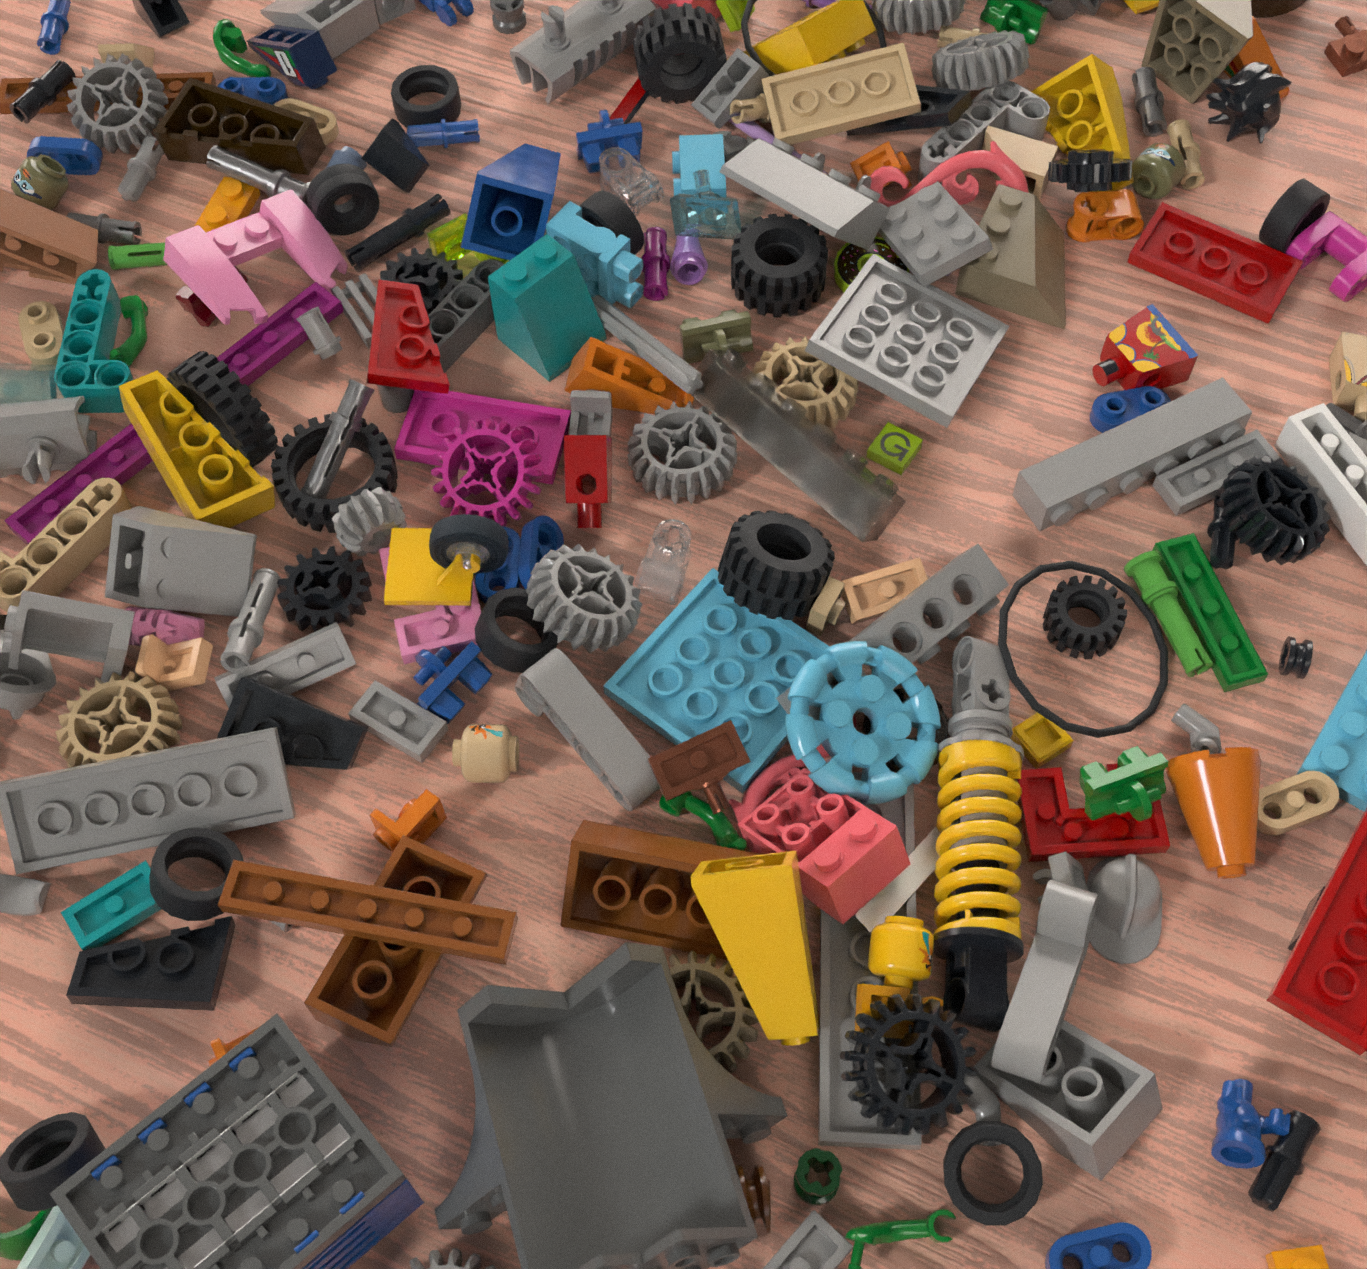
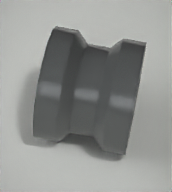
[490,0,526,34]

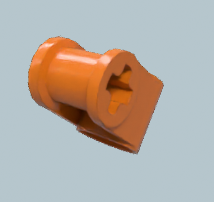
[1065,189,1144,243]

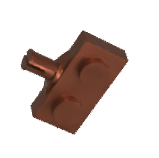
[1324,15,1367,77]
[647,720,751,815]

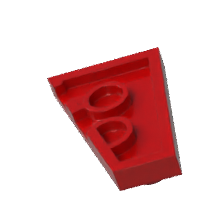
[367,279,450,394]

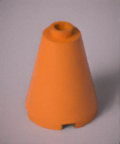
[1166,747,1261,879]

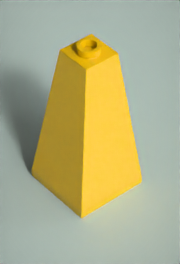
[690,850,819,1046]

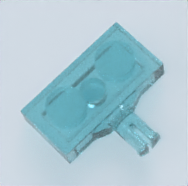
[670,169,742,240]

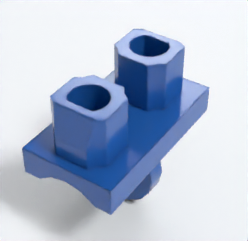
[576,110,643,173]
[413,641,493,724]

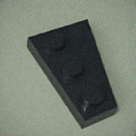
[846,85,973,136]
[216,677,368,770]
[66,916,236,1011]

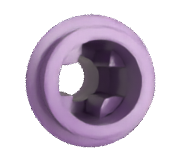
[670,230,708,285]

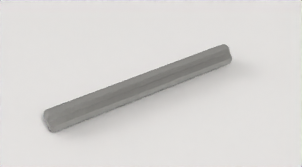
[593,295,703,394]

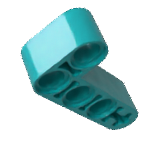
[54,269,134,413]

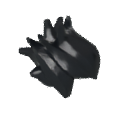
[1206,62,1292,144]

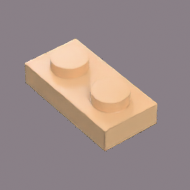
[841,557,928,625]

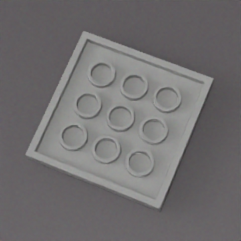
[805,254,1009,428]

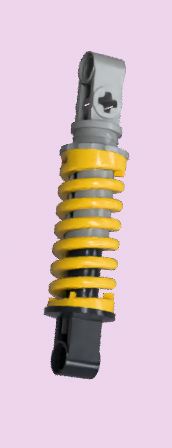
[933,636,1024,1032]

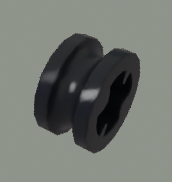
[1279,636,1313,679]

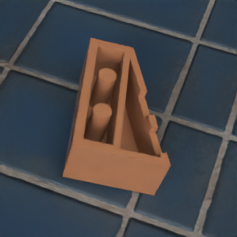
[0,189,98,285]

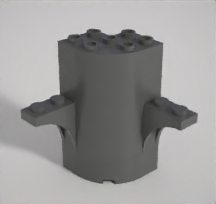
[435,942,788,1269]

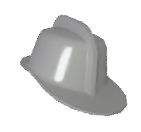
[0,630,56,719]
[1086,854,1162,964]

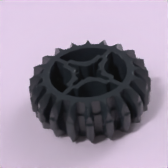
[1217,455,1331,565]
[839,994,978,1135]

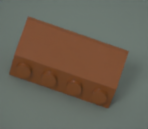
[560,820,761,960]
[304,835,487,1047]

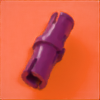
[641,227,670,301]

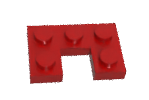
[1015,763,1171,862]

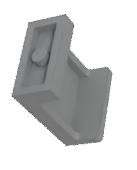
[1,590,135,683]

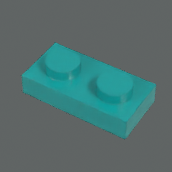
[61,860,161,951]

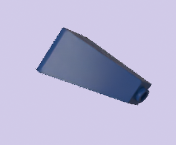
[461,143,561,261]

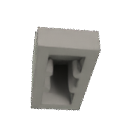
[691,48,770,130]

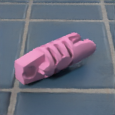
[125,606,205,646]

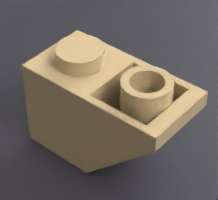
[982,125,1058,201]

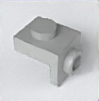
[569,389,613,437]

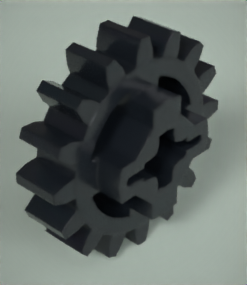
[1048,149,1133,192]
[380,248,463,315]
[277,546,372,632]

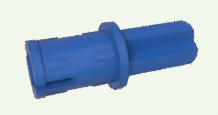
[37,0,71,55]
[407,119,480,148]

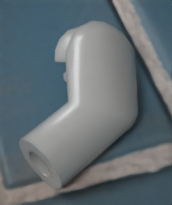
[1171,703,1222,754]
[956,1076,1002,1146]

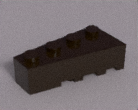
[153,78,326,175]

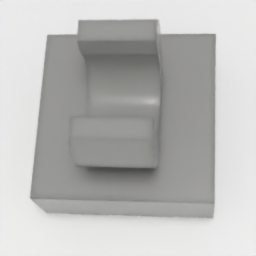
[1033,852,1088,904]

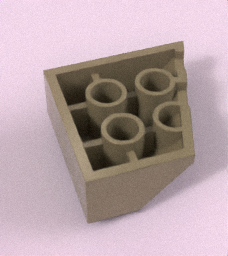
[1141,0,1253,104]
[955,184,1066,329]

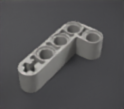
[918,80,1050,185]
[515,648,660,812]
[991,880,1098,1084]

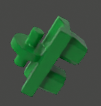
[979,0,1048,45]
[1079,746,1168,822]

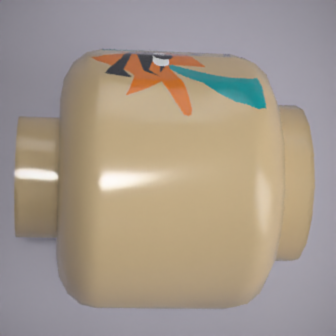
[452,724,519,783]

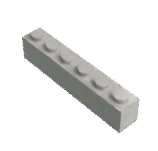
[1013,378,1252,531]

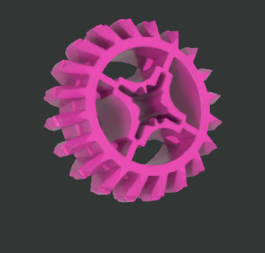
[431,417,544,527]

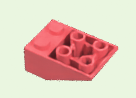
[737,768,911,925]

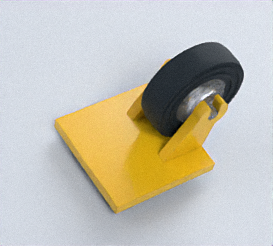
[384,514,509,606]

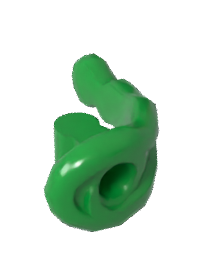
[213,19,271,77]

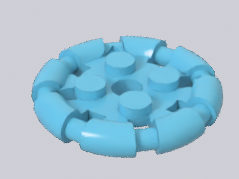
[785,641,941,804]

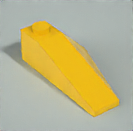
[1030,54,1134,192]

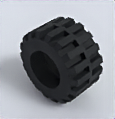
[633,3,727,104]
[731,214,828,318]
[718,510,835,620]

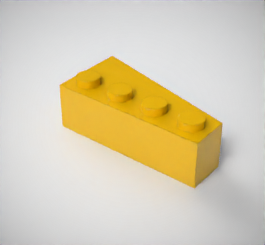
[119,370,275,528]

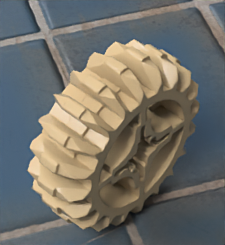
[751,335,859,437]
[55,671,182,768]

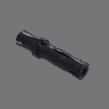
[345,193,451,272]

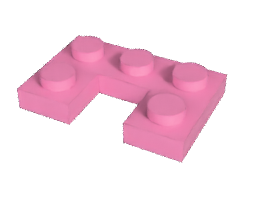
[379,547,481,664]

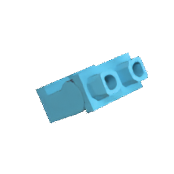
[546,201,643,308]

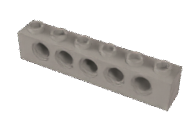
[776,544,1009,720]

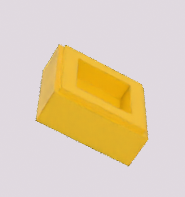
[1010,707,1074,769]

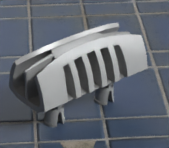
[509,0,656,104]
[0,396,97,484]

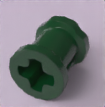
[794,1148,842,1206]

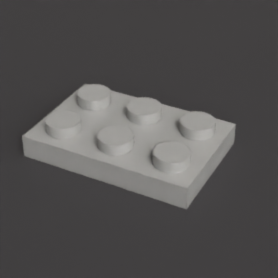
[878,181,993,287]

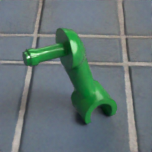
[109,295,148,367]
[659,791,747,851]
[845,1209,956,1269]

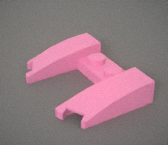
[163,189,348,325]

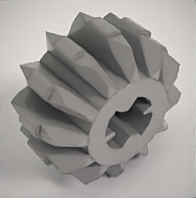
[332,487,407,557]

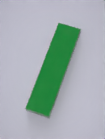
[1152,533,1268,692]

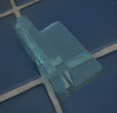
[0,363,57,404]

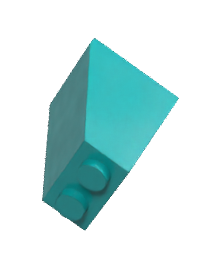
[488,234,606,382]

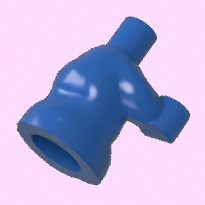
[1211,1079,1291,1169]

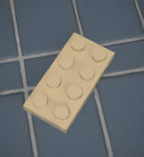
[761,42,921,145]

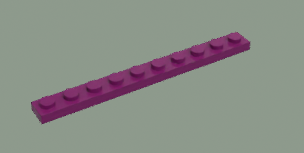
[4,282,344,545]

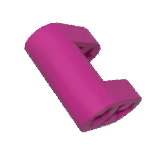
[1285,211,1367,302]

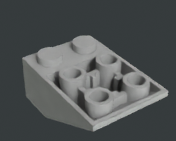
[260,0,380,60]
[105,506,257,617]

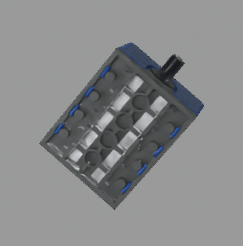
[50,1014,424,1269]

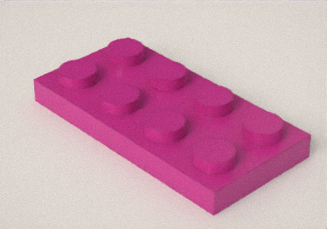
[394,390,571,485]

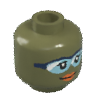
[1131,143,1186,199]
[11,154,69,210]

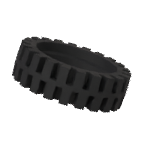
[167,351,278,468]
[271,414,398,533]

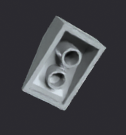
[974,1020,1163,1181]

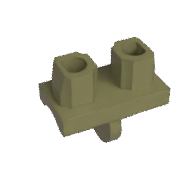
[680,309,753,364]

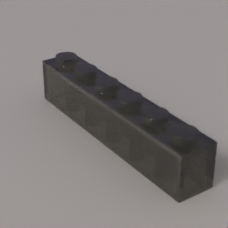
[691,348,906,542]

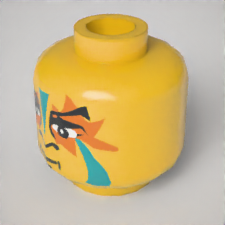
[868,916,934,990]

